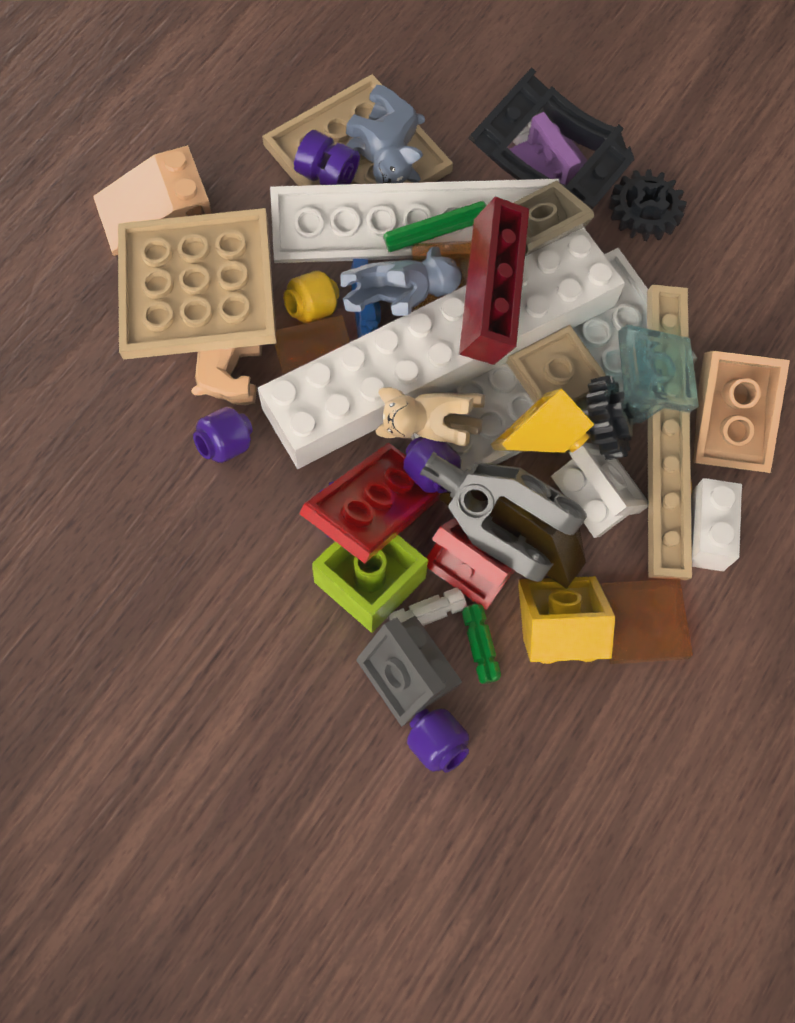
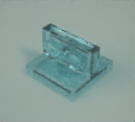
[618,324,699,423]

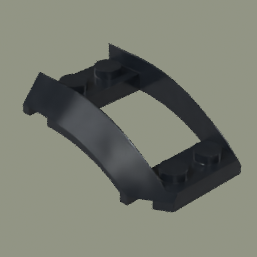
[468,67,635,209]

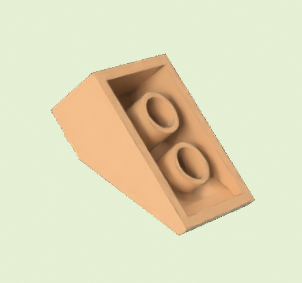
[93,145,212,256]
[693,351,790,473]

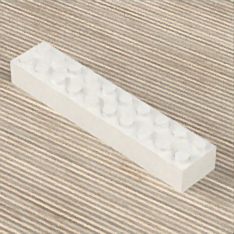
[258,228,625,469]

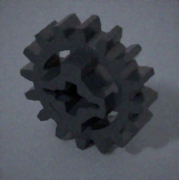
[608,169,687,241]
[583,375,635,460]

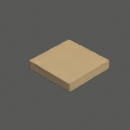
[506,325,606,405]

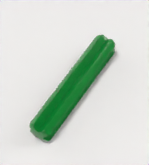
[383,201,486,252]

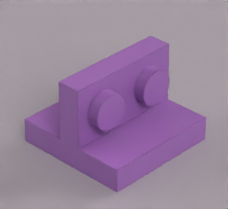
[509,112,587,185]

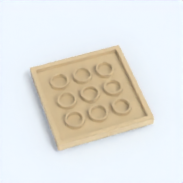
[262,74,453,186]
[118,208,277,360]

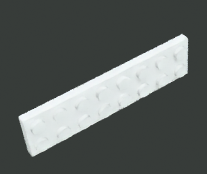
[270,179,559,263]

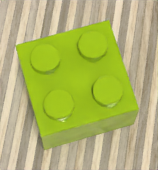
[312,535,428,633]

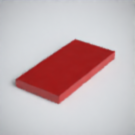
[299,443,441,564]

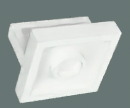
[551,443,648,538]

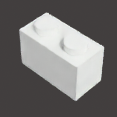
[691,478,742,572]

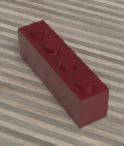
[459,196,529,365]

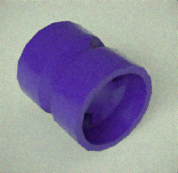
[294,130,360,185]

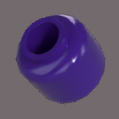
[193,407,253,463]
[403,437,462,493]
[407,708,469,773]

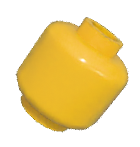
[283,270,339,323]

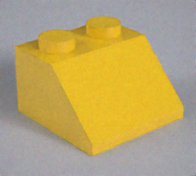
[490,388,595,453]
[518,576,615,664]

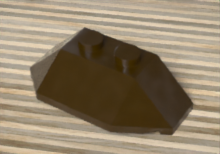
[439,489,586,589]

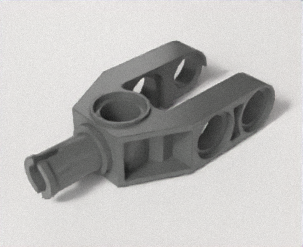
[420,452,587,582]

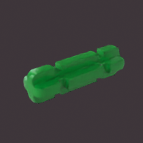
[462,604,501,684]

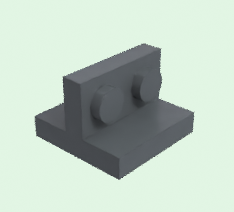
[356,616,462,727]

